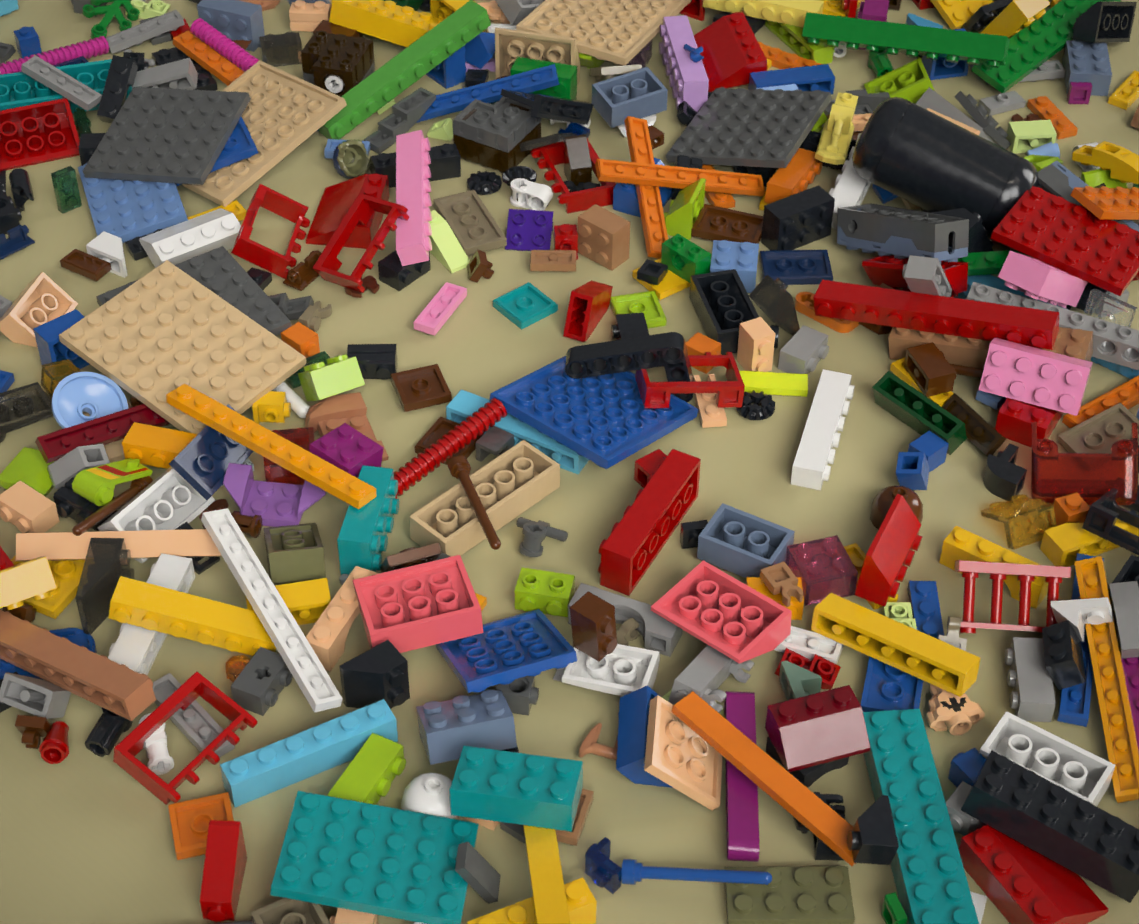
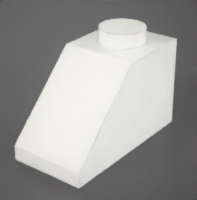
[86,231,128,278]

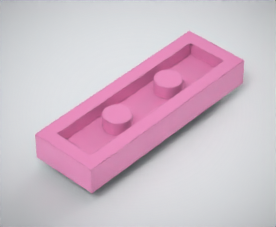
[413,282,467,336]

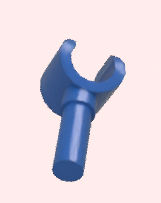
[684,44,704,62]

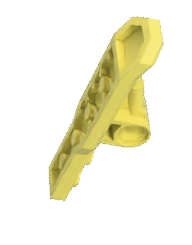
[815,92,859,165]

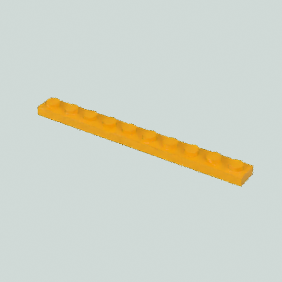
[166,384,377,510]
[1074,556,1139,803]

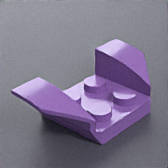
[223,463,326,527]

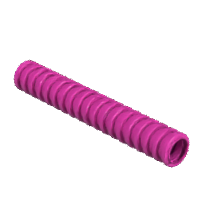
[190,18,259,72]
[0,36,109,75]

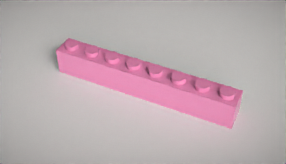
[396,130,432,266]

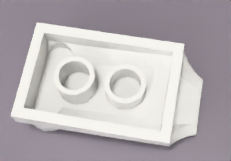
[553,644,660,697]

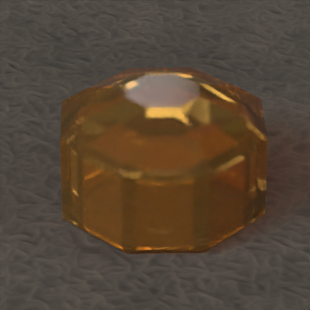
[225,655,251,682]

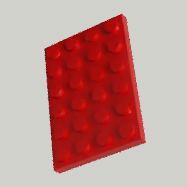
[991,186,1139,296]

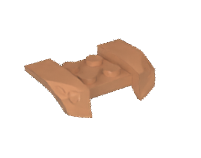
[304,392,389,461]

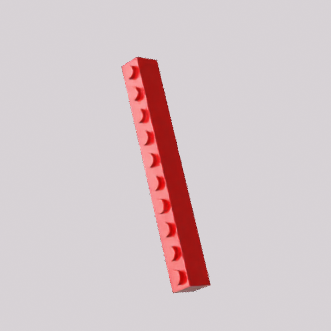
[813,280,1059,350]

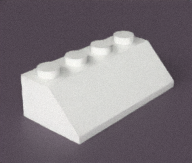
[139,208,241,268]
[97,467,215,563]
[979,711,1116,807]

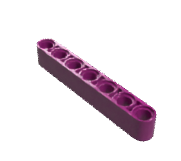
[724,691,759,862]

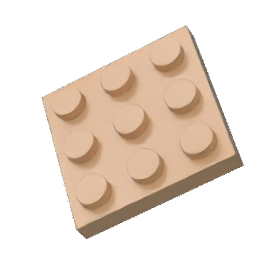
[644,695,723,811]

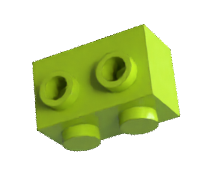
[515,567,575,617]

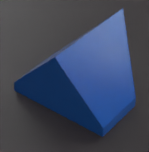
[464,32,495,69]

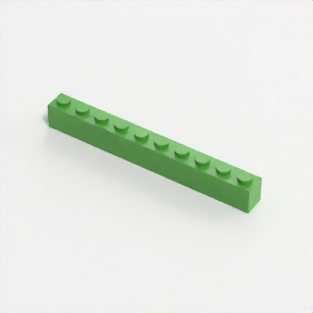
[318,0,491,140]

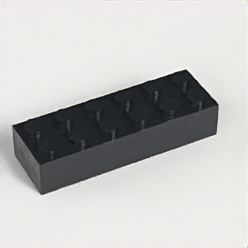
[961,750,1139,903]

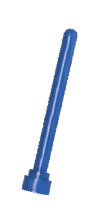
[622,859,772,885]

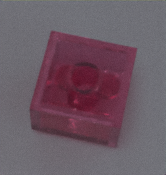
[785,535,858,606]

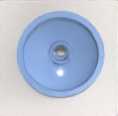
[51,371,128,429]

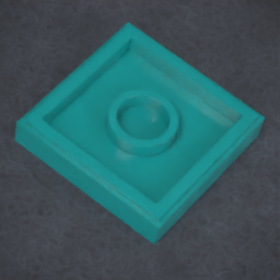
[493,282,558,330]

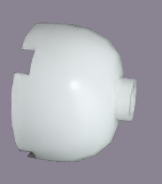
[401,773,459,820]

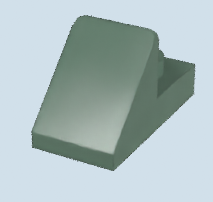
[779,661,822,700]

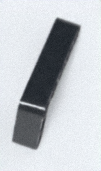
[565,332,694,402]

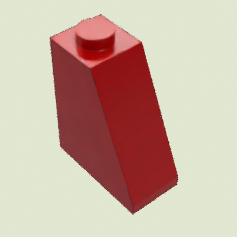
[563,280,613,342]
[200,820,247,922]

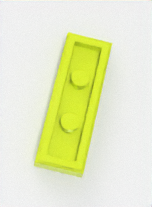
[739,370,808,397]

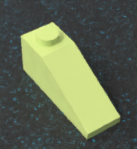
[429,210,470,273]

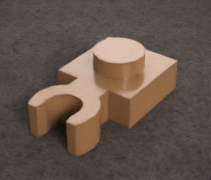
[760,562,803,607]

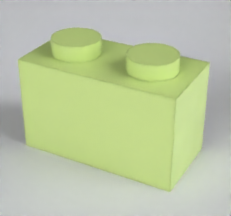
[1006,120,1057,154]

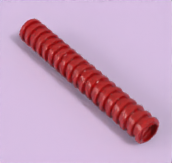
[394,398,507,499]

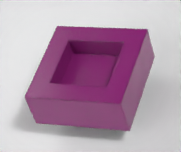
[1067,82,1092,104]

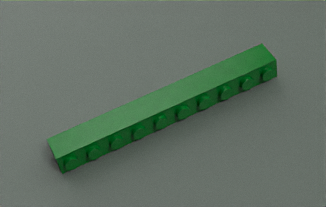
[802,12,1010,68]

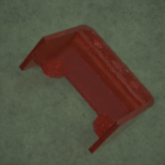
[1031,422,1139,505]

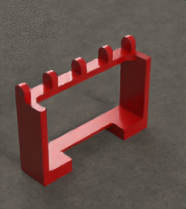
[531,139,616,214]
[231,184,310,279]
[313,193,409,293]
[635,352,745,408]
[113,671,258,805]

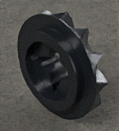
[502,166,537,186]
[467,170,502,195]
[736,390,775,420]

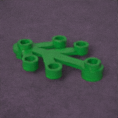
[82,0,139,40]

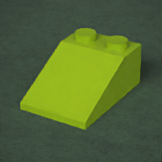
[864,58,935,104]

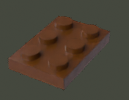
[691,204,763,244]

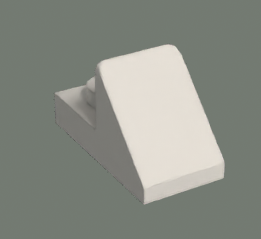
[1051,597,1113,642]

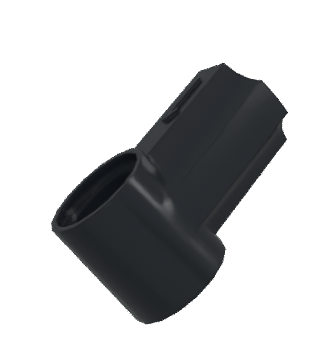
[85,707,133,757]

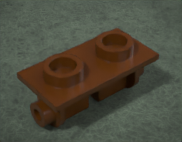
[283,250,321,291]

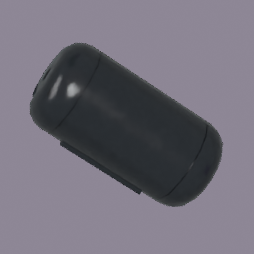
[852,97,1039,242]

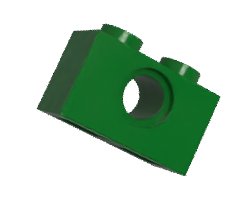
[661,234,711,283]

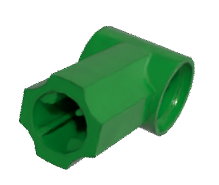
[867,50,894,78]

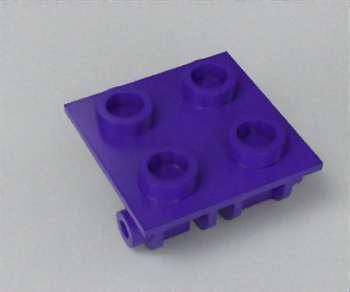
[505,209,553,251]

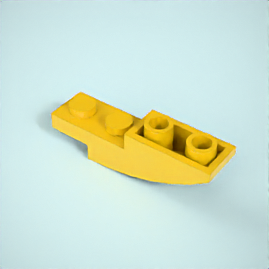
[1072,141,1139,185]

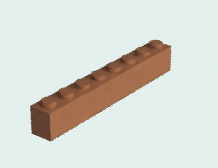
[0,610,156,721]

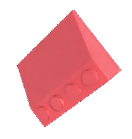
[353,555,484,653]
[651,560,792,664]

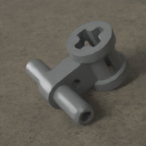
[517,517,568,557]

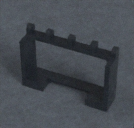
[1082,488,1139,555]

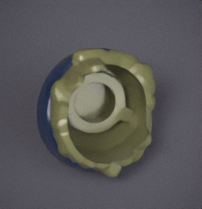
[333,140,370,179]

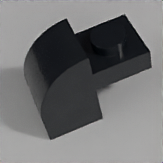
[983,443,1027,503]

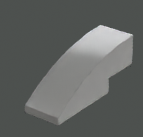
[1109,581,1139,658]

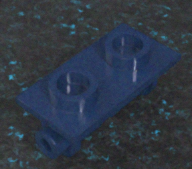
[0,225,35,260]

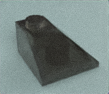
[749,275,800,336]

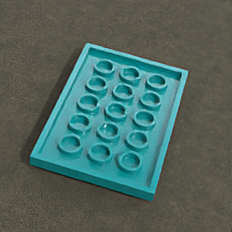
[270,791,479,924]

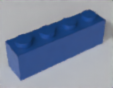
[748,64,835,95]

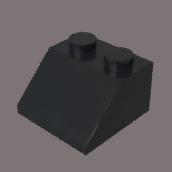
[339,640,410,709]

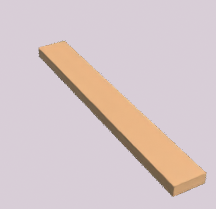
[16,529,222,561]

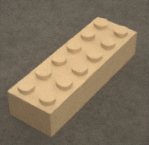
[409,440,560,557]

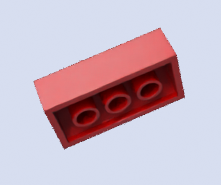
[862,255,968,297]
[855,494,923,607]

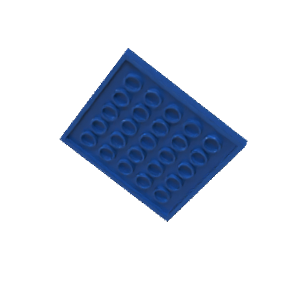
[489,356,699,469]

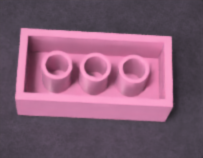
[998,250,1088,308]
[978,337,1093,416]

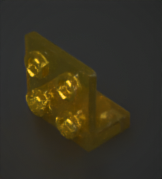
[981,494,1057,550]

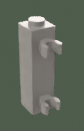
[668,645,754,713]

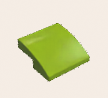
[0,447,55,497]

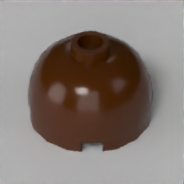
[870,485,923,530]

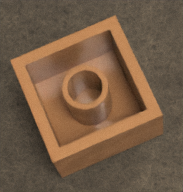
[578,204,630,271]

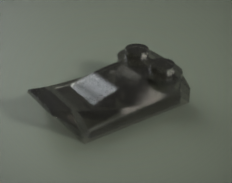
[0,382,54,443]

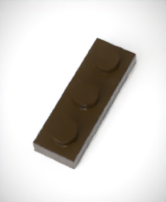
[942,393,1006,457]

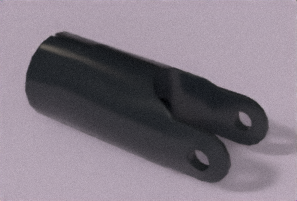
[9,168,34,211]

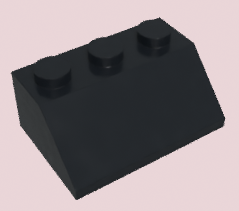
[931,208,994,253]

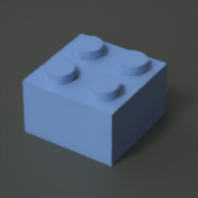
[710,240,759,294]

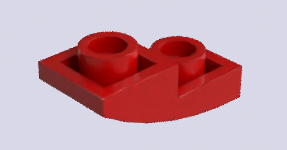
[774,648,841,690]

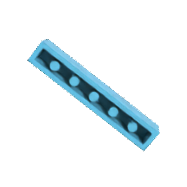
[446,389,589,474]
[220,699,398,808]

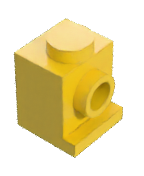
[252,391,291,424]

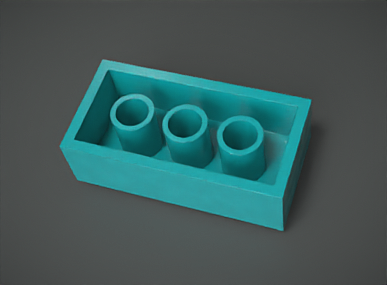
[337,465,399,575]
[450,746,583,832]

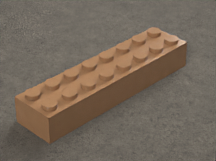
[888,327,1093,369]

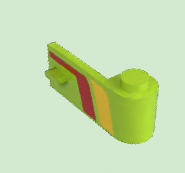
[72,458,153,506]

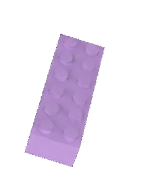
[659,15,709,113]

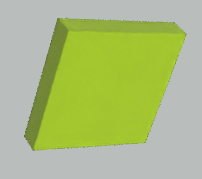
[610,291,667,328]

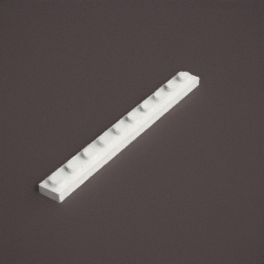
[201,508,343,713]

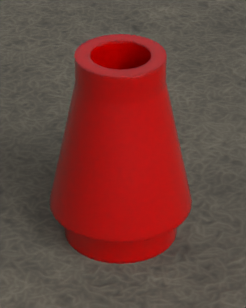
[39,721,69,764]

